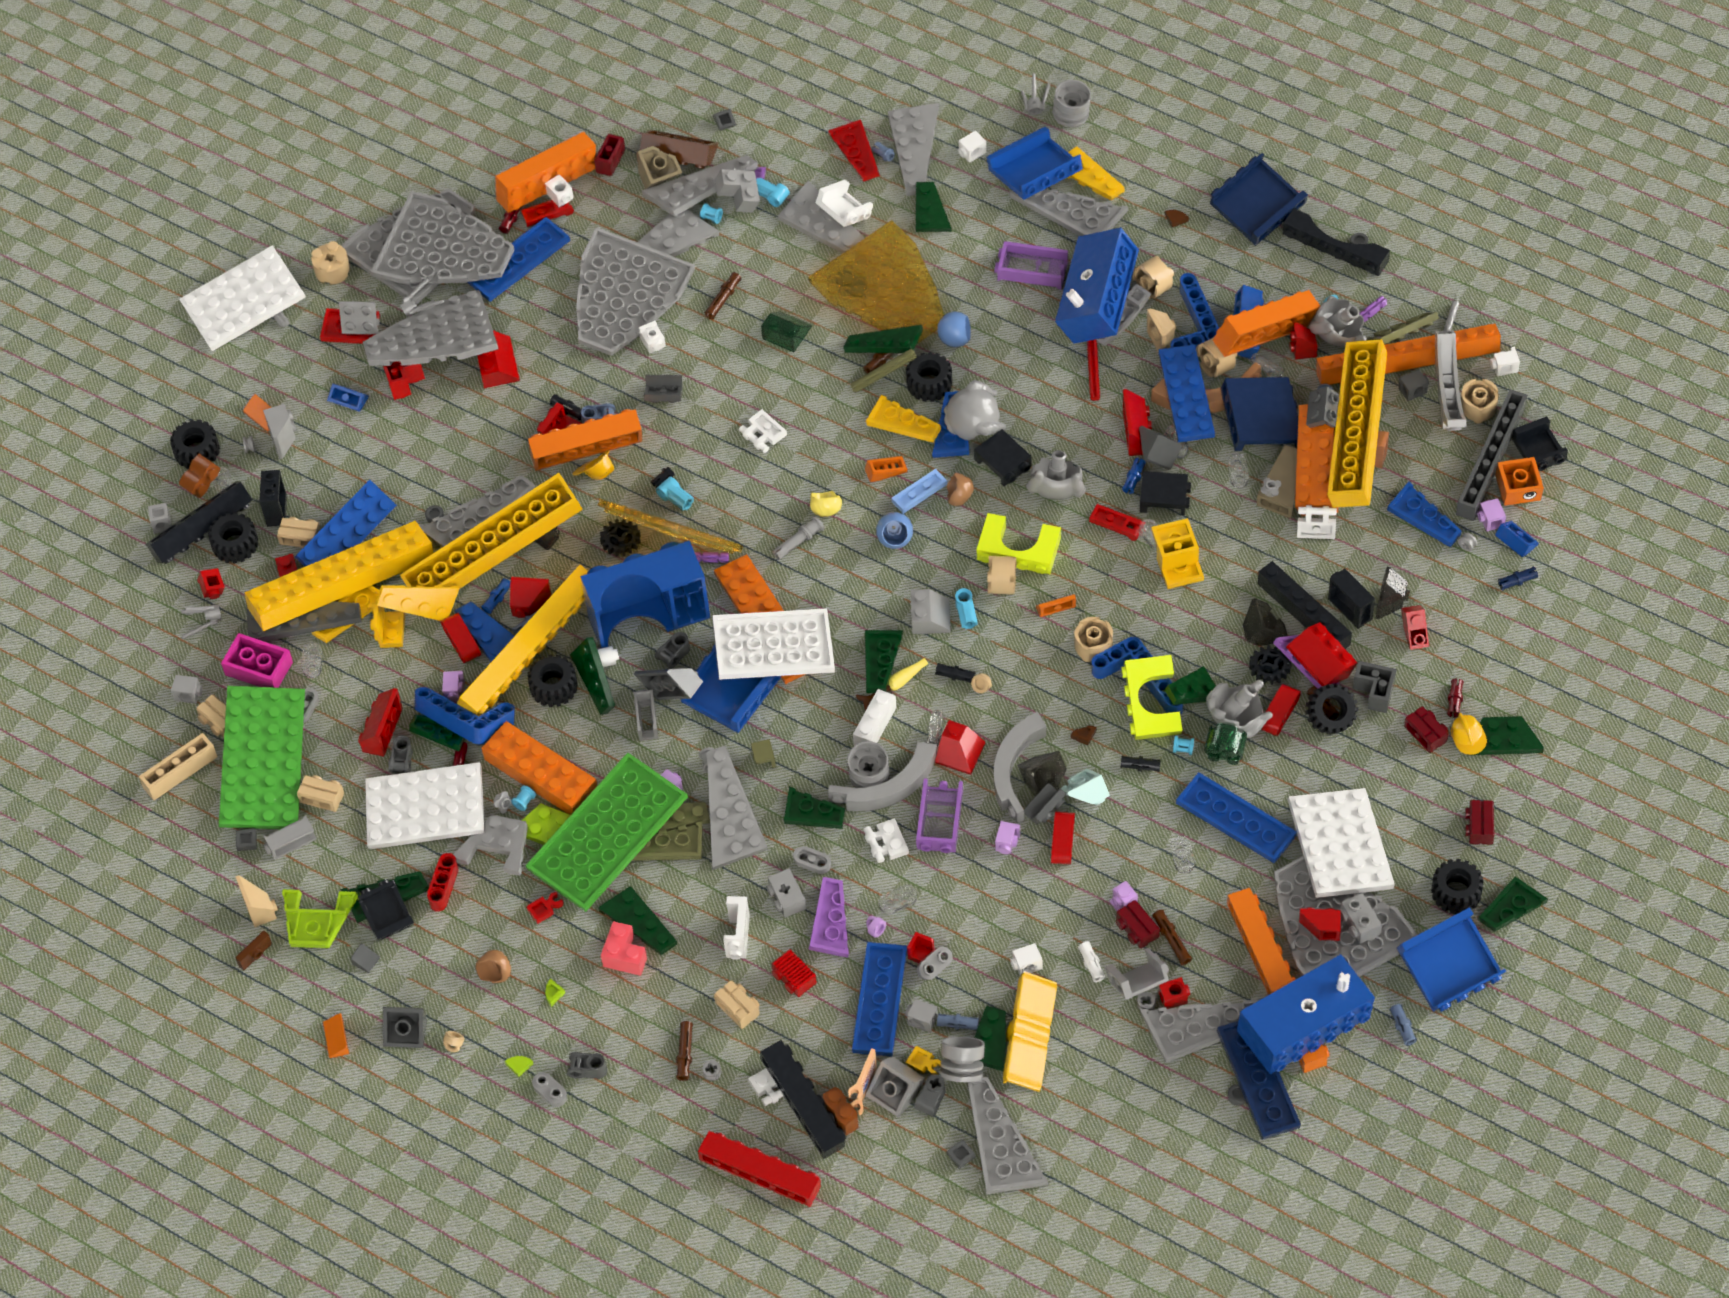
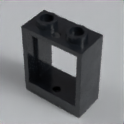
[259,470,287,527]
[1328,568,1375,629]

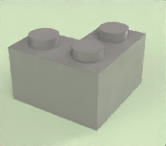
[714,169,760,213]

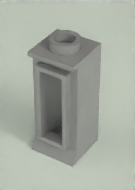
[634,690,659,741]
[263,815,317,860]

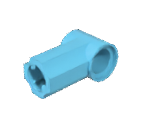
[756,178,790,207]
[656,477,694,510]
[955,588,978,629]

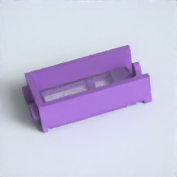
[995,241,1068,290]
[916,778,963,853]

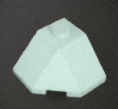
[1061,769,1110,805]

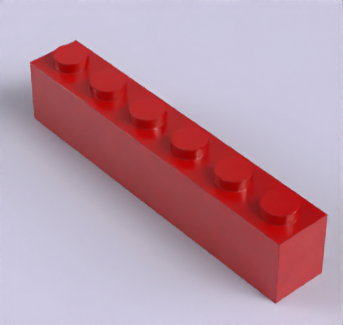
[698,1131,821,1207]

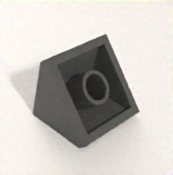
[1139,426,1182,470]
[383,1007,427,1048]

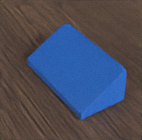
[327,383,369,412]
[1495,521,1539,557]

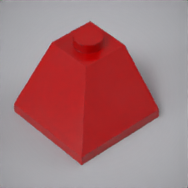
[510,577,552,618]
[935,720,986,775]

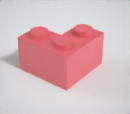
[601,921,647,976]

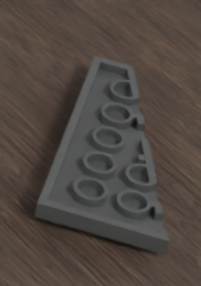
[246,602,362,642]

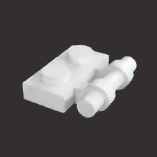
[739,409,787,453]
[1297,505,1337,539]
[864,818,909,863]
[748,1069,783,1106]

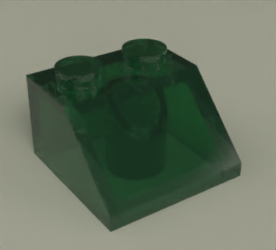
[761,311,812,352]

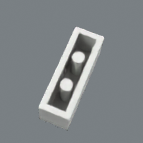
[853,689,896,746]

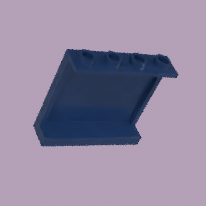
[1210,153,1308,246]
[1220,377,1299,451]

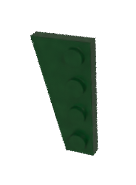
[843,324,923,353]
[865,630,903,693]
[570,637,615,715]
[341,871,429,923]
[598,886,677,955]

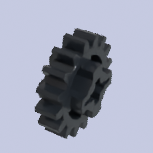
[600,518,641,557]
[1249,645,1291,685]

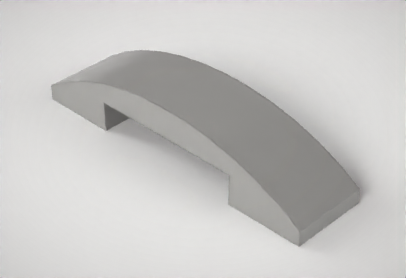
[1096,283,1151,346]

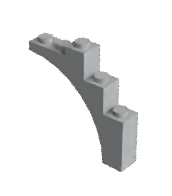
[1435,331,1466,431]

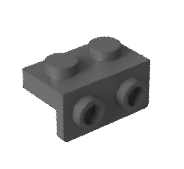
[644,375,683,403]
[1306,387,1339,428]
[1024,783,1066,825]

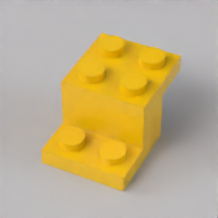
[1151,518,1204,589]

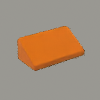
[243,394,272,432]
[1036,594,1076,617]
[323,1013,349,1058]

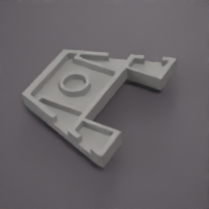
[453,815,528,876]

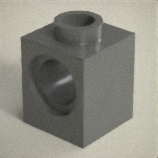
[1398,369,1429,401]

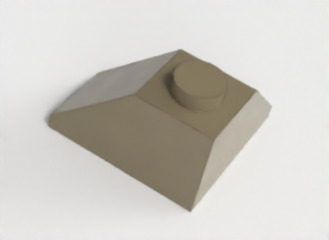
[636,146,682,189]

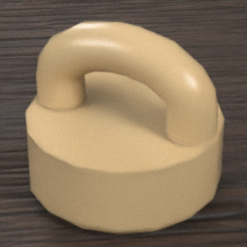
[971,673,992,693]
[443,1031,465,1053]

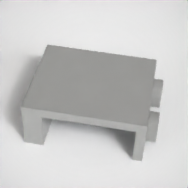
[1105,948,1169,1000]

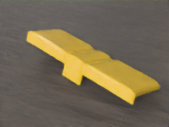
[1003,971,1057,1092]

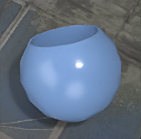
[937,311,971,348]
[876,512,913,549]

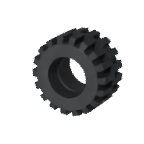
[906,352,953,402]
[170,419,220,469]
[208,512,258,564]
[527,654,578,707]
[1305,684,1358,734]
[1431,859,1484,914]

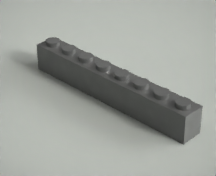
[1456,389,1527,521]

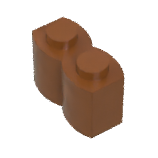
[179,454,220,498]
[823,1087,859,1136]

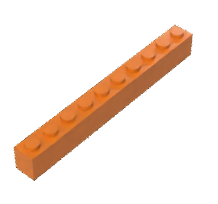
[1316,323,1501,385]
[1227,888,1330,1073]

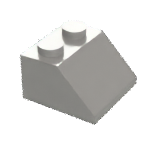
[263,404,297,459]
[911,589,951,634]
[865,1056,925,1117]

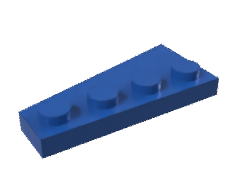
[932,391,969,458]
[1387,482,1461,547]
[455,601,515,662]

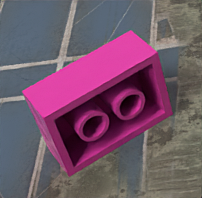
[221,633,293,688]

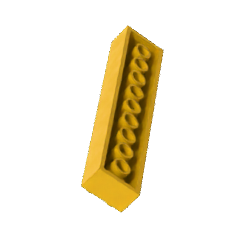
[1327,339,1387,508]
[400,473,583,588]
[244,520,433,631]
[457,565,588,716]

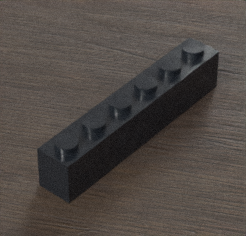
[145,481,253,564]
[1258,561,1352,649]
[760,1040,846,1159]

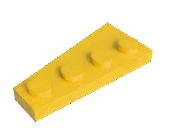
[1067,146,1125,201]
[866,395,941,443]
[375,585,460,621]
[312,586,379,643]

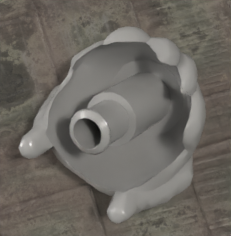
[1310,296,1367,348]
[944,380,1006,440]
[1026,450,1086,500]
[1206,680,1273,739]

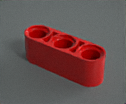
[441,613,481,663]
[1261,684,1301,737]
[1051,812,1075,865]
[427,853,459,912]

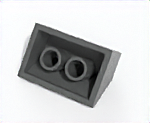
[634,668,703,700]

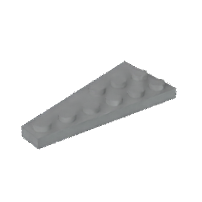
[420,475,536,548]
[1140,999,1261,1063]

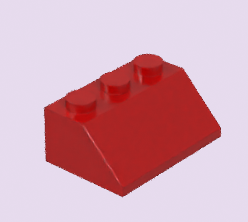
[477,330,520,388]
[1122,389,1152,456]
[1286,623,1358,686]
[358,688,403,757]

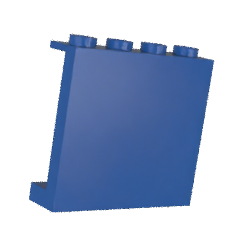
[986,126,1083,200]
[681,644,781,733]
[1397,907,1506,1012]

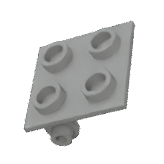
[339,301,379,334]

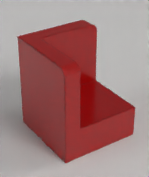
[907,932,934,963]

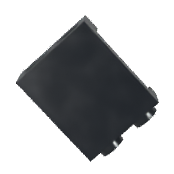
[1512,416,1568,471]
[974,429,1032,486]
[1140,471,1191,515]
[357,879,414,942]

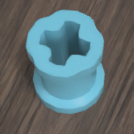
[700,203,723,224]
[1173,735,1195,755]
[511,785,536,811]

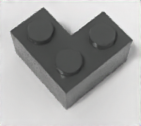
[1353,661,1397,713]

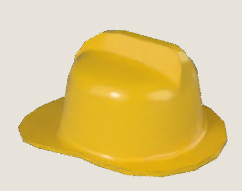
[572,450,615,480]
[1450,713,1487,755]

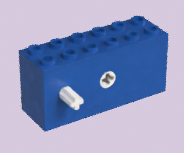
[1055,227,1139,344]
[1237,954,1375,1074]

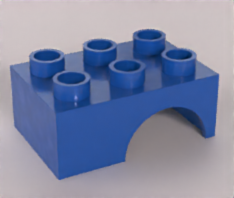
[580,540,710,649]

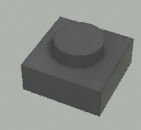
[236,829,257,851]
[946,1139,976,1169]

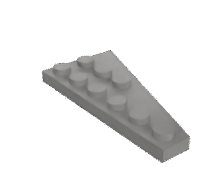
[887,103,939,196]
[642,155,758,217]
[778,181,876,265]
[1009,189,1128,236]
[637,209,719,257]
[707,745,768,870]
[967,1077,1048,1194]

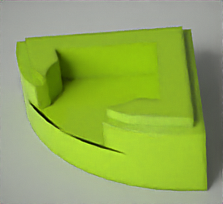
[545,978,565,1007]
[504,1056,534,1077]

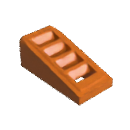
[865,456,908,482]

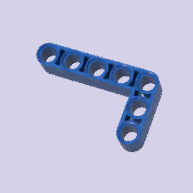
[1170,273,1219,348]
[1092,637,1183,715]
[415,687,515,744]

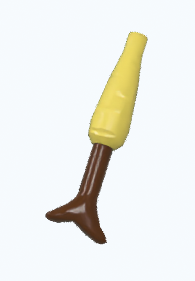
[856,658,928,711]

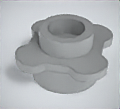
[1260,478,1282,497]
[494,791,513,814]

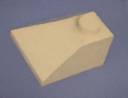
[1147,308,1176,351]
[235,875,278,927]

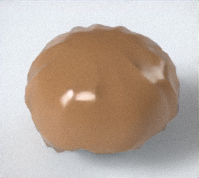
[947,472,974,506]
[475,950,511,983]

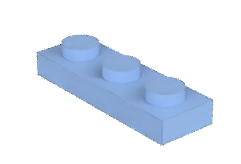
[891,469,947,514]

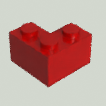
[383,361,425,400]

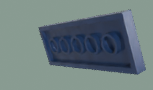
[1216,1021,1301,1140]

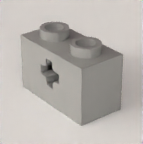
[766,868,806,918]

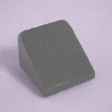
[713,109,736,131]
[351,943,380,973]

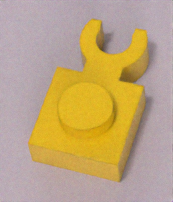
[905,1046,941,1075]

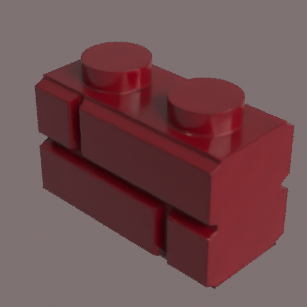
[594,134,626,177]
[1404,706,1449,753]
[1465,800,1494,845]
[1115,900,1160,949]

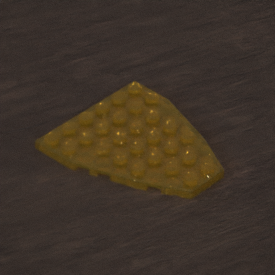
[808,220,944,344]
[597,499,743,554]

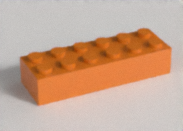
[495,131,596,213]
[1213,290,1320,357]
[1295,404,1338,516]
[528,409,642,471]
[482,721,598,815]

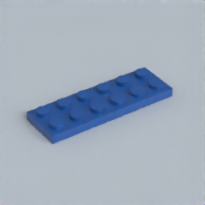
[467,217,570,302]
[1158,344,1215,443]
[295,480,397,567]
[1176,772,1297,864]
[852,942,907,1057]

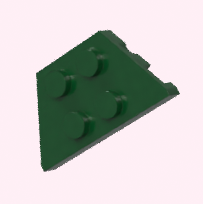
[1473,716,1544,755]

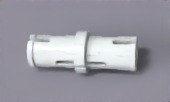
[1078,941,1105,982]

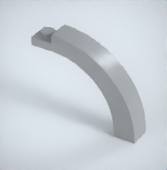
[994,711,1046,824]
[828,742,937,811]

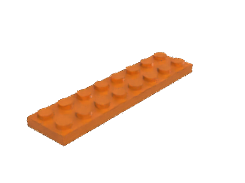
[714,554,806,684]

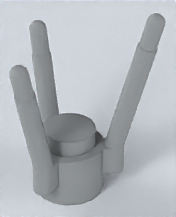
[1021,73,1050,115]
[400,279,444,317]
[181,604,222,639]

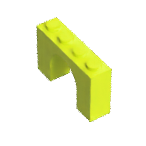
[976,513,1061,574]
[1121,655,1183,740]

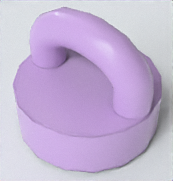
[866,916,886,938]

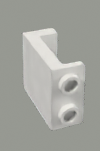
[816,180,873,227]
[723,896,750,960]

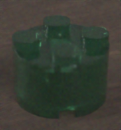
[1204,723,1247,765]

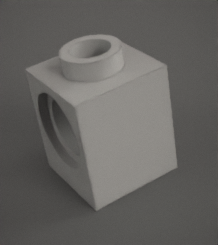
[148,503,172,534]
[171,675,203,704]
[905,999,938,1033]

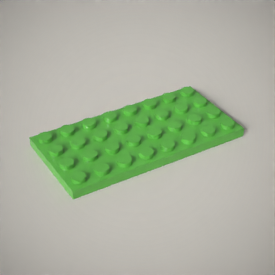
[219,686,305,829]
[526,753,688,912]

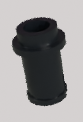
[651,467,675,488]

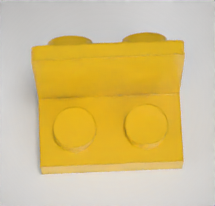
[370,596,405,648]

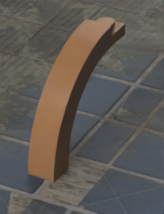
[1151,362,1262,413]

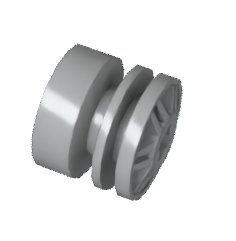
[1052,79,1092,127]
[847,741,890,788]
[940,1036,985,1082]

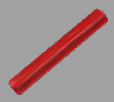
[1087,339,1100,401]

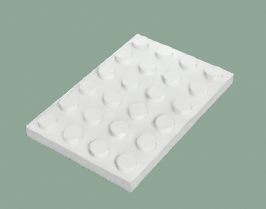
[179,245,306,351]
[713,608,835,680]
[365,762,484,850]
[1288,788,1395,898]

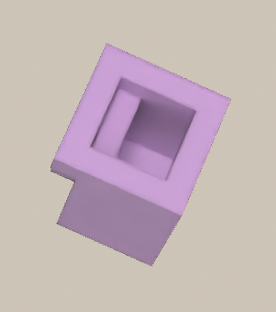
[442,671,465,702]
[995,821,1020,854]
[1110,881,1138,911]

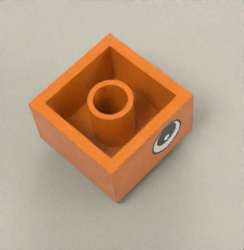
[1495,457,1544,506]

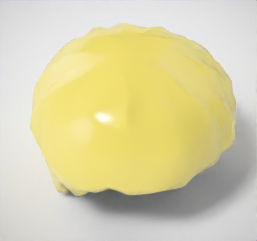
[810,491,842,517]

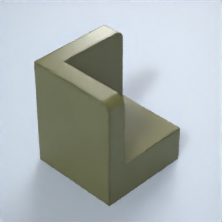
[751,739,776,768]

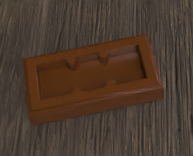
[236,931,272,971]

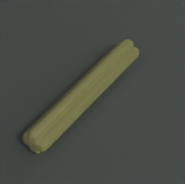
[850,349,916,393]

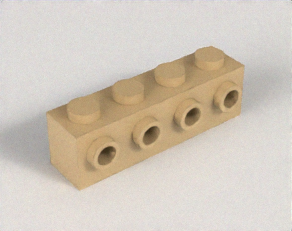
[139,733,217,801]

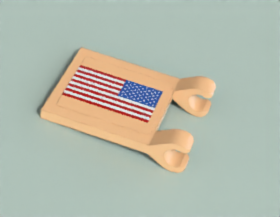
[848,1048,877,1115]

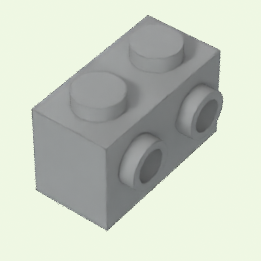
[1340,893,1382,943]

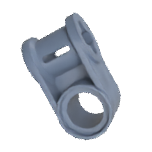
[581,403,616,423]

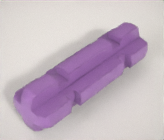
[1359,296,1387,322]
[695,552,729,563]

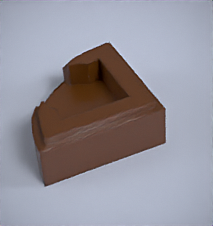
[1165,210,1189,228]
[1071,726,1097,745]

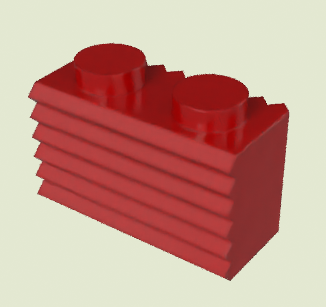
[771,949,817,997]

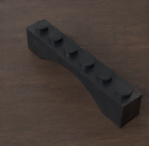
[1283,208,1390,276]

